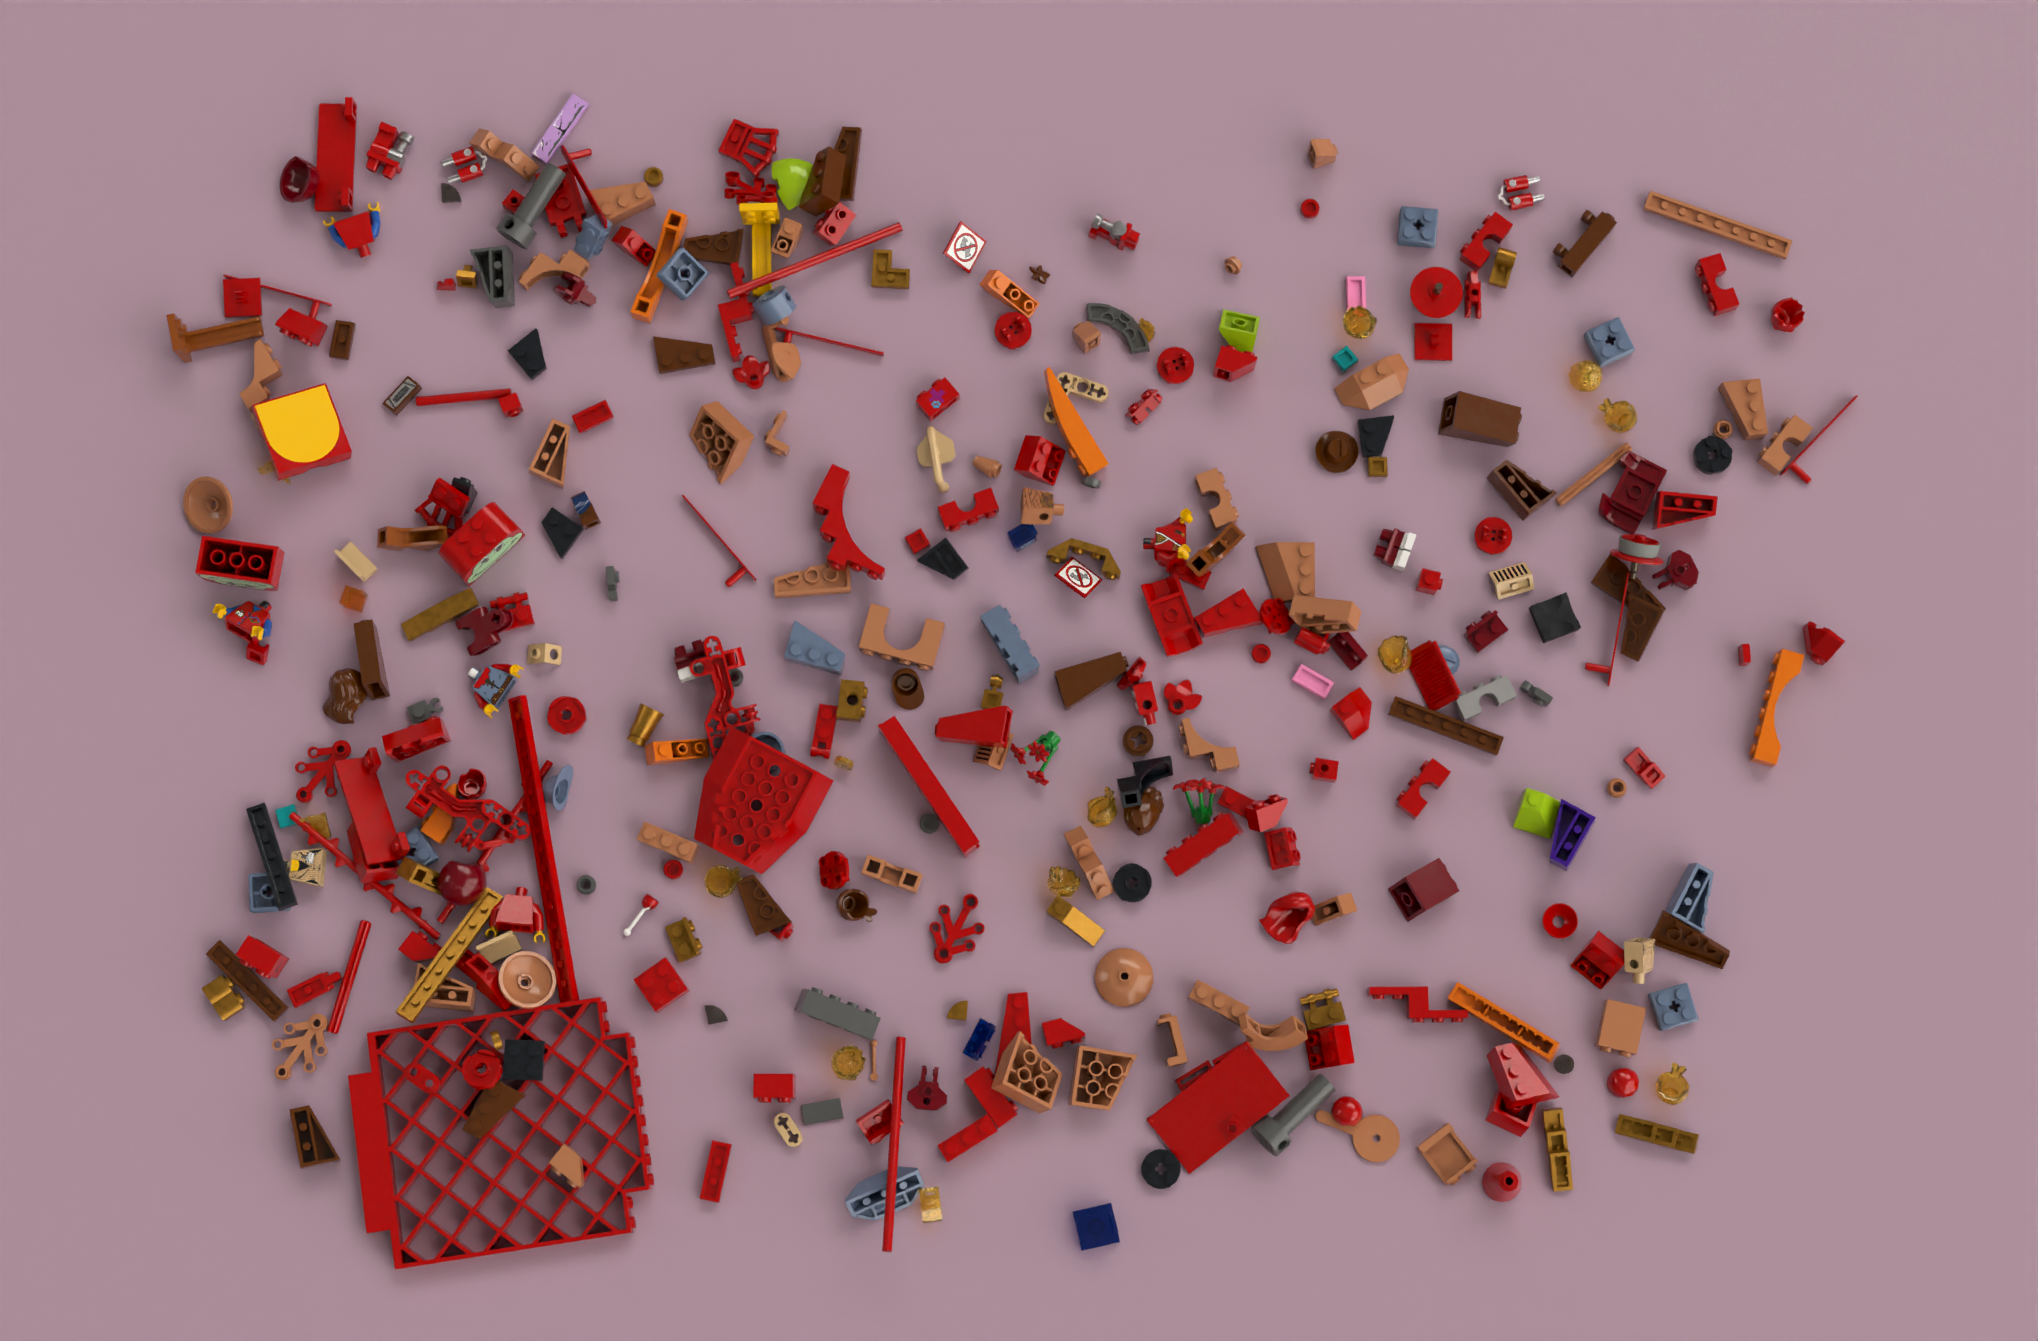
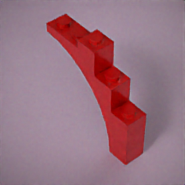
[812,464,886,580]

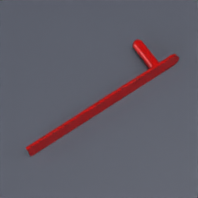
[561,145,607,229]
[223,274,332,319]
[774,327,884,356]
[1779,395,1858,484]
[682,495,757,587]
[1585,573,1629,686]

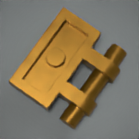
[1299,988,1346,1031]

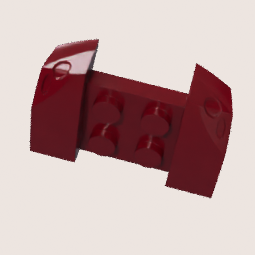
[1599,451,1667,535]

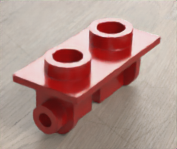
[1125,389,1163,425]

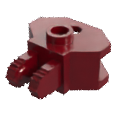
[553,272,597,307]
[1652,550,1699,590]
[907,1066,947,1111]

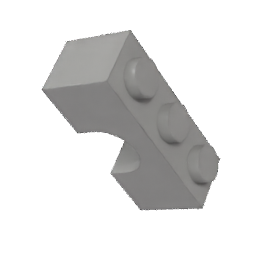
[1453,675,1517,722]

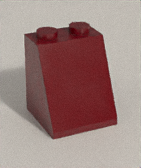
[1388,858,1459,922]

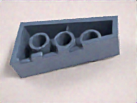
[980,605,1040,684]

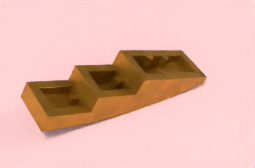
[401,588,480,641]
[1542,1107,1573,1192]
[1615,1114,1699,1154]

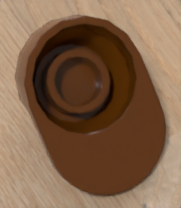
[891,668,924,710]

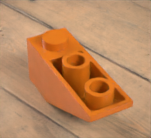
[979,270,1040,319]
[645,738,709,765]
[420,783,459,846]

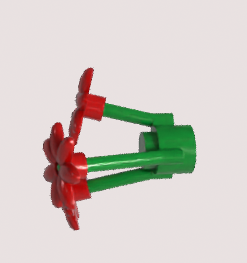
[1010,731,1061,786]
[1173,778,1225,824]

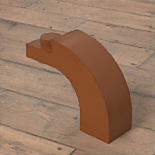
[1186,522,1246,577]

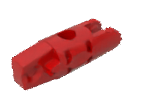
[1464,271,1481,319]

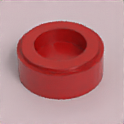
[1300,199,1320,219]
[1251,644,1271,664]
[663,860,683,880]

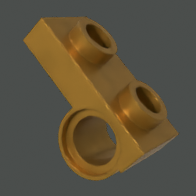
[1488,247,1517,289]

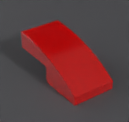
[1623,747,1666,789]

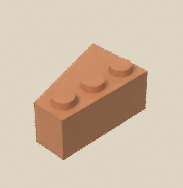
[1718,378,1768,441]
[1289,595,1362,634]
[414,963,476,1012]

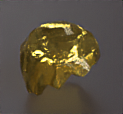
[1343,306,1377,339]
[1568,360,1602,392]
[1047,866,1080,898]
[831,1045,866,1081]

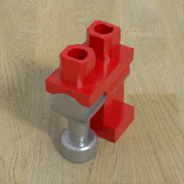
[366,121,415,180]
[1088,213,1140,251]

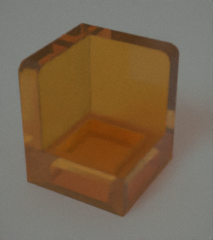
[339,585,368,613]

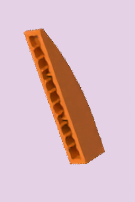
[1044,367,1109,477]
[1448,982,1560,1064]

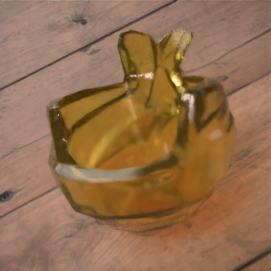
[1598,398,1637,433]
[1087,787,1118,828]
[705,865,742,898]
[1655,1062,1690,1105]

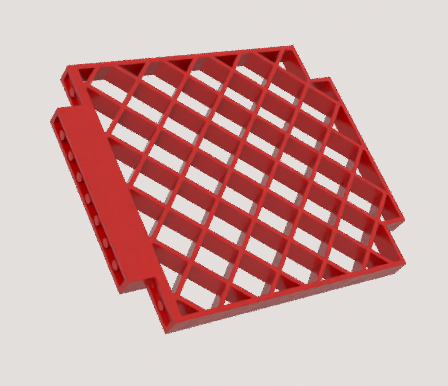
[348,997,654,1269]

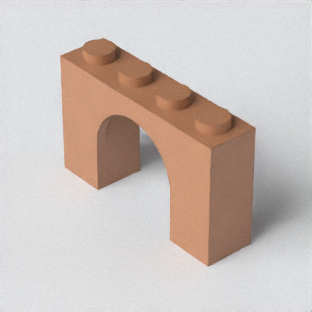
[859,603,945,671]

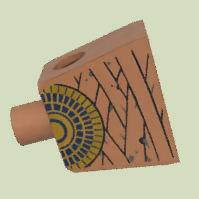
[1020,487,1064,524]

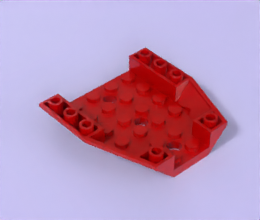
[694,727,833,874]

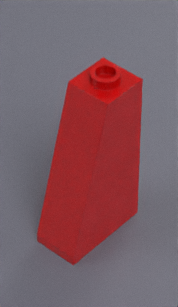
[935,706,1013,748]

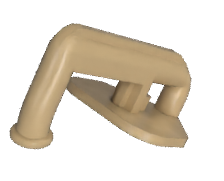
[917,426,955,493]

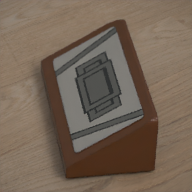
[382,376,422,416]

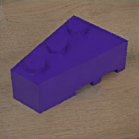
[1550,799,1596,872]

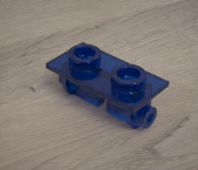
[962,1018,996,1061]

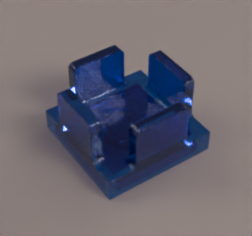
[1073,1203,1120,1251]

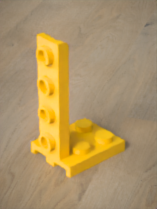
[739,203,780,297]

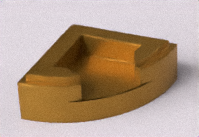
[947,1001,968,1021]

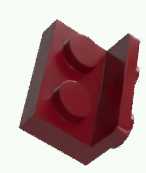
[1463,610,1509,653]
[1328,632,1368,671]

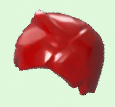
[1771,298,1805,332]

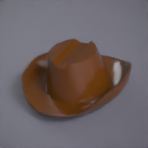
[1315,431,1359,473]

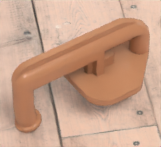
[762,316,801,382]

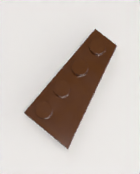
[834,127,862,201]
[1591,554,1666,610]
[1649,910,1730,969]

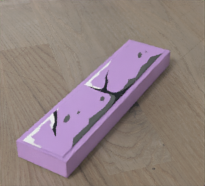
[531,94,589,164]

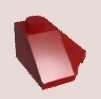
[1803,621,1845,665]
[1330,687,1372,740]

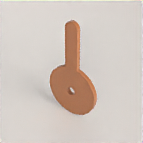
[1315,1110,1400,1162]

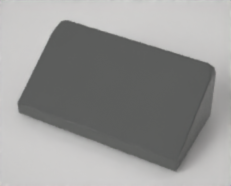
[801,1098,844,1125]

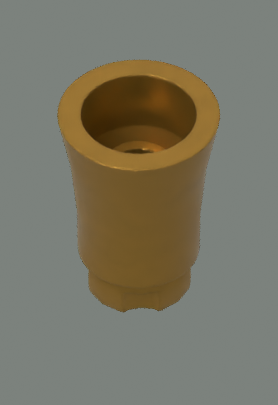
[627,703,664,747]

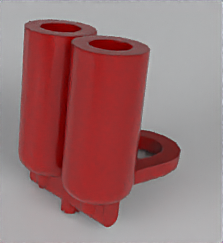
[1293,627,1330,655]

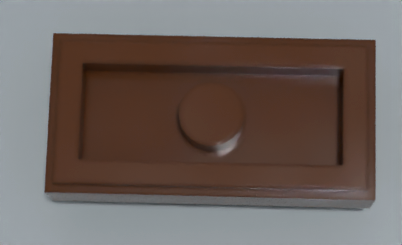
[329,320,356,360]

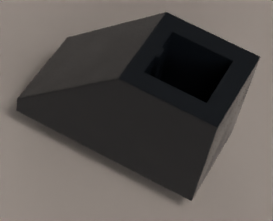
[452,477,478,513]

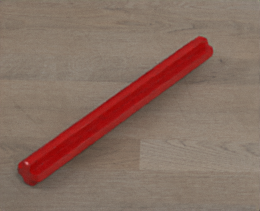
[327,920,371,1034]

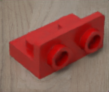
[1264,827,1301,870]

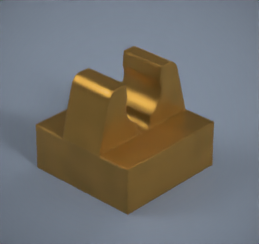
[456,265,478,289]

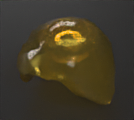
[1378,635,1412,674]

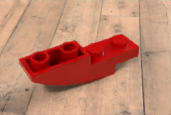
[455,949,513,1012]

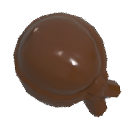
[836,889,877,922]

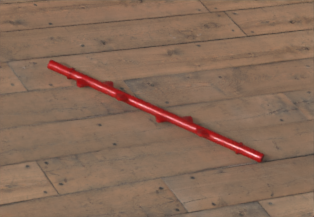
[437,760,553,924]
[289,812,441,940]

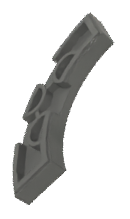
[1086,303,1150,354]

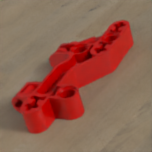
[689,636,761,760]
[405,765,530,853]

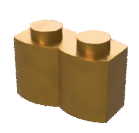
[202,975,245,1021]

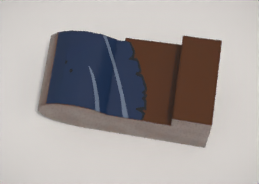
[571,491,601,530]

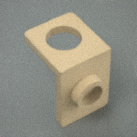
[527,643,562,665]

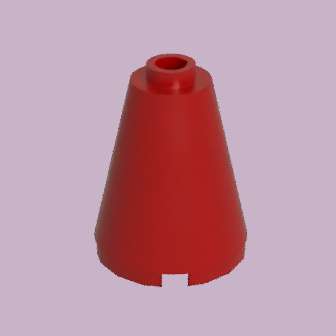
[1482,1162,1522,1202]

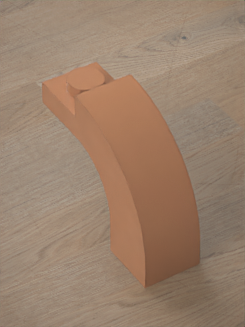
[1239,1013,1308,1051]

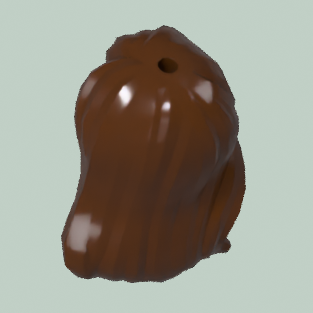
[322,668,367,724]

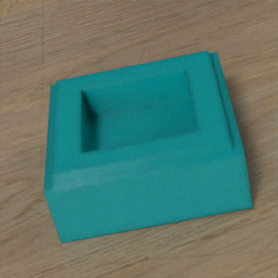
[1332,346,1358,373]
[275,804,298,829]

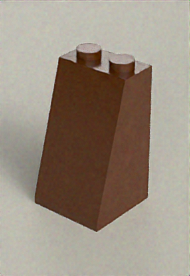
[1438,391,1522,447]

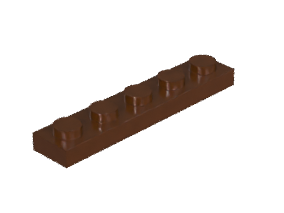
[206,940,289,1022]

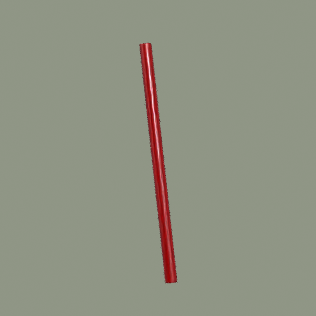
[727,222,903,299]

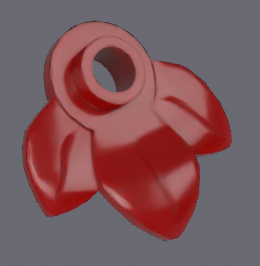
[733,355,770,389]
[1164,680,1202,715]

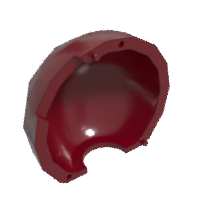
[279,156,320,203]
[438,861,487,906]

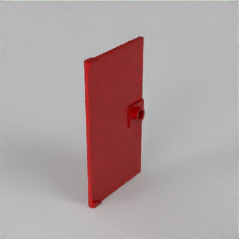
[1147,1041,1290,1174]

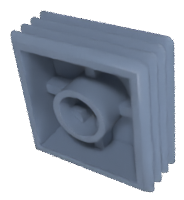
[1397,206,1438,248]
[656,247,709,301]
[1584,317,1635,367]
[397,826,439,866]
[248,872,291,913]
[1648,983,1699,1031]

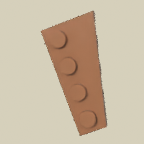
[774,562,852,599]

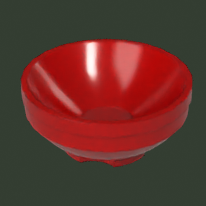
[1542,903,1578,939]

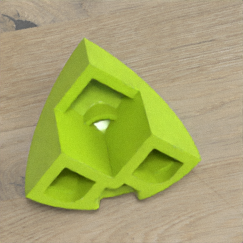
[772,158,813,210]

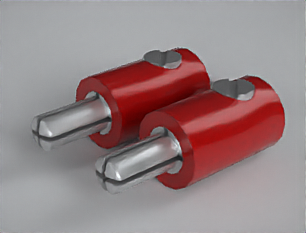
[441,146,488,184]
[1498,175,1545,211]

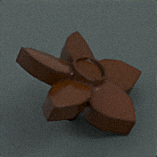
[1029,265,1050,284]

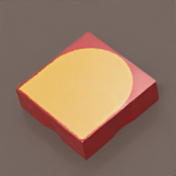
[252,383,352,481]

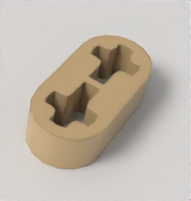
[774,1113,803,1147]

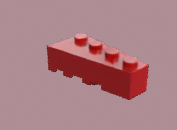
[1163,813,1244,877]

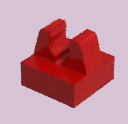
[246,641,269,666]

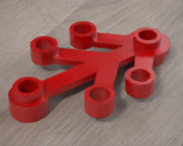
[724,171,778,205]
[295,740,351,803]
[929,894,985,964]

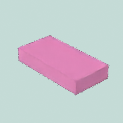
[1346,276,1366,315]
[1291,664,1334,700]

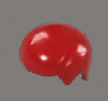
[457,768,487,799]
[1607,1068,1639,1098]
[1331,1096,1363,1126]

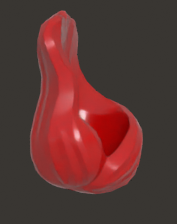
[1259,891,1315,944]

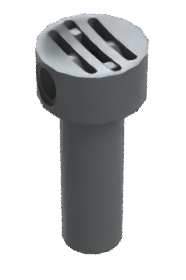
[495,163,566,250]
[1250,1074,1335,1157]

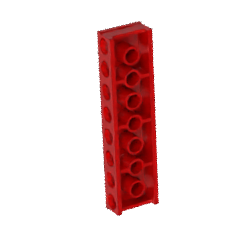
[878,715,980,858]

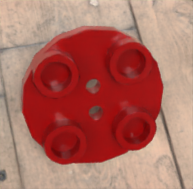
[994,312,1032,350]
[1157,347,1194,384]
[1474,517,1512,554]
[1259,598,1294,635]
[819,851,850,890]

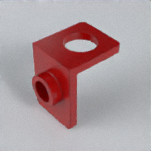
[769,922,794,941]

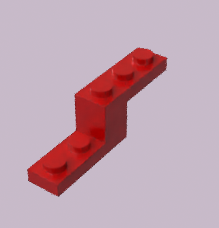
[718,262,755,362]
[1367,986,1468,1023]

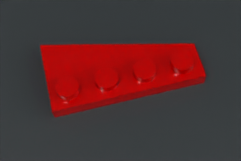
[995,992,1032,1074]

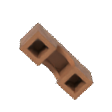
[1757,415,1813,476]
[1194,467,1239,531]
[637,821,700,864]
[861,855,923,895]
[1188,980,1250,1026]

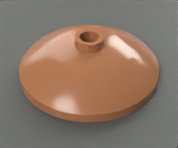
[183,476,233,534]
[1095,948,1153,1007]
[498,951,556,1009]

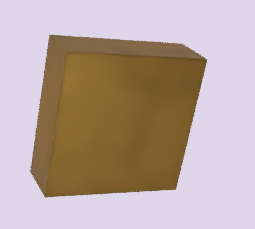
[1368,457,1388,477]

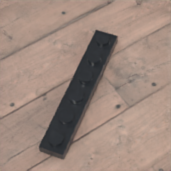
[246,802,298,911]

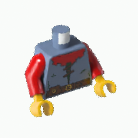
[468,664,524,719]

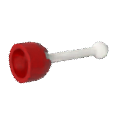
[623,894,659,936]

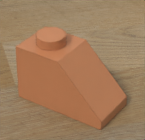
[1307,139,1338,169]
[1072,321,1101,354]
[1312,893,1358,926]

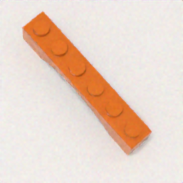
[630,209,689,324]
[1749,649,1804,767]

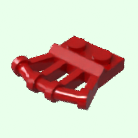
[718,119,779,178]
[414,477,471,536]

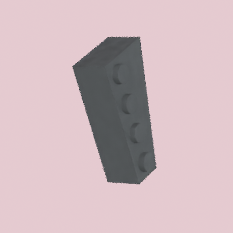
[794,987,881,1040]

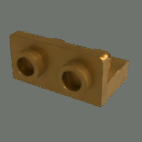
[665,917,703,963]

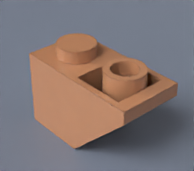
[771,217,804,259]
[549,1144,584,1188]

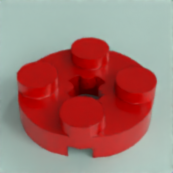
[547,696,587,735]
[462,1050,502,1090]

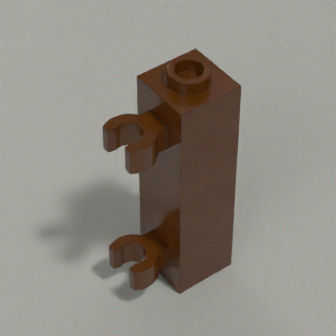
[1553,210,1617,278]

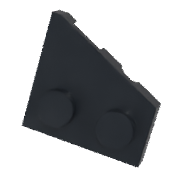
[507,328,547,380]
[1357,415,1394,458]
[541,507,584,559]
[917,538,969,580]

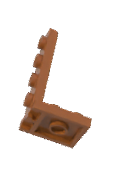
[166,313,264,363]

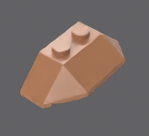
[1334,353,1409,411]

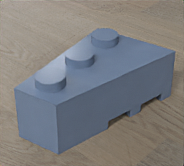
[784,620,846,675]
[1665,863,1714,933]

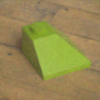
[1219,309,1260,353]
[1513,788,1560,839]

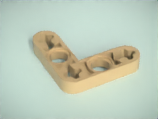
[1043,372,1109,425]

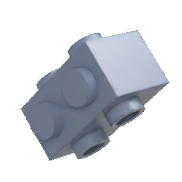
[574,214,613,260]

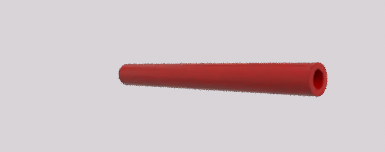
[416,388,512,406]

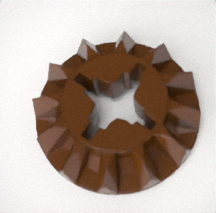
[1123,725,1154,756]

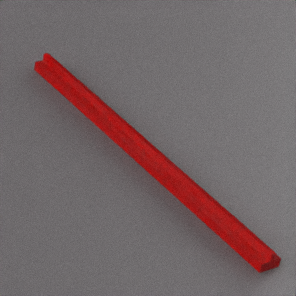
[508,695,579,1003]

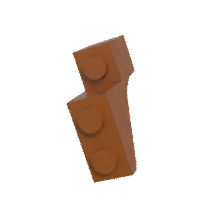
[377,525,448,551]

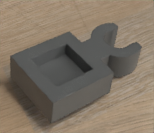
[606,566,620,601]
[1519,680,1553,707]
[406,698,444,724]

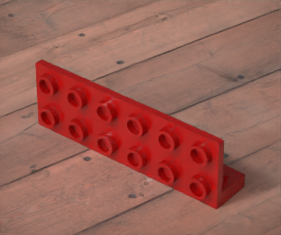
[315,97,357,212]
[334,747,410,865]

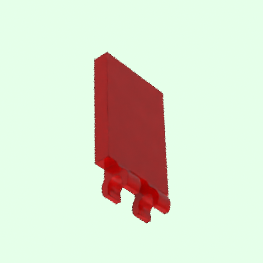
[535,164,587,238]

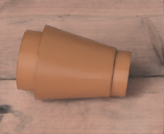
[973,455,1002,478]

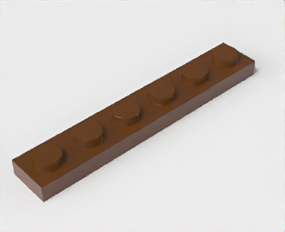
[1388,696,1504,756]

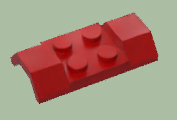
[1141,573,1203,657]

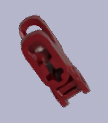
[455,607,514,656]

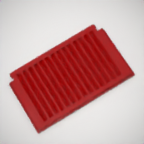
[1403,640,1461,711]

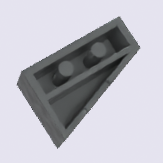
[470,246,515,308]

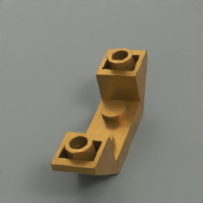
[1046,538,1121,580]

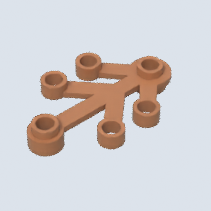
[272,1014,328,1080]

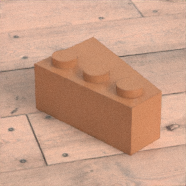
[590,182,656,227]
[528,418,570,489]

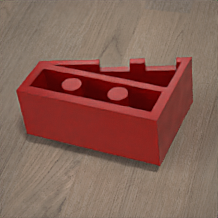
[1653,491,1718,530]
[1194,588,1263,638]
[346,821,401,883]

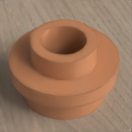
[1224,256,1242,274]
[1713,420,1733,439]
[1607,778,1627,798]

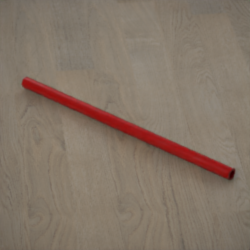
[882,1037,906,1252]

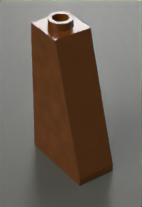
[353,619,390,700]
[1054,652,1129,711]

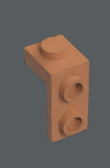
[764,410,790,457]

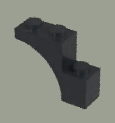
[1117,756,1173,808]

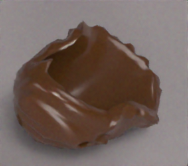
[1123,786,1164,836]

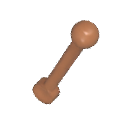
[870,1039,878,1081]

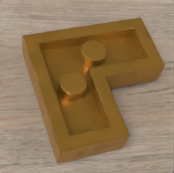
[871,249,910,289]

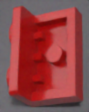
[855,1099,904,1145]

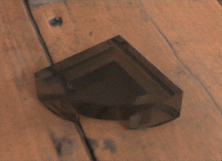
[441,183,462,203]
[705,1005,728,1025]

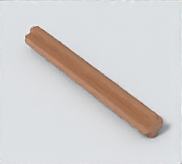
[1555,443,1632,506]

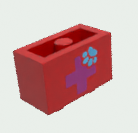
[916,377,960,422]

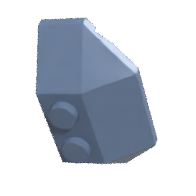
[845,1166,925,1221]

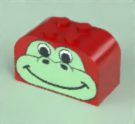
[438,502,525,586]
[195,536,285,591]

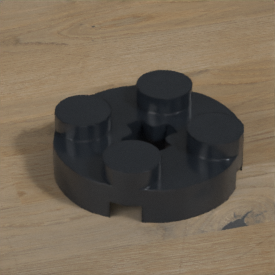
[1693,436,1733,475]
[1113,863,1152,903]
[1141,1149,1181,1189]

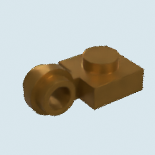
[981,674,1004,709]

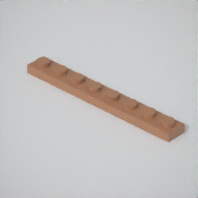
[1643,191,1792,260]

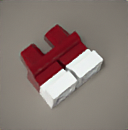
[1373,528,1416,572]
[674,639,710,683]

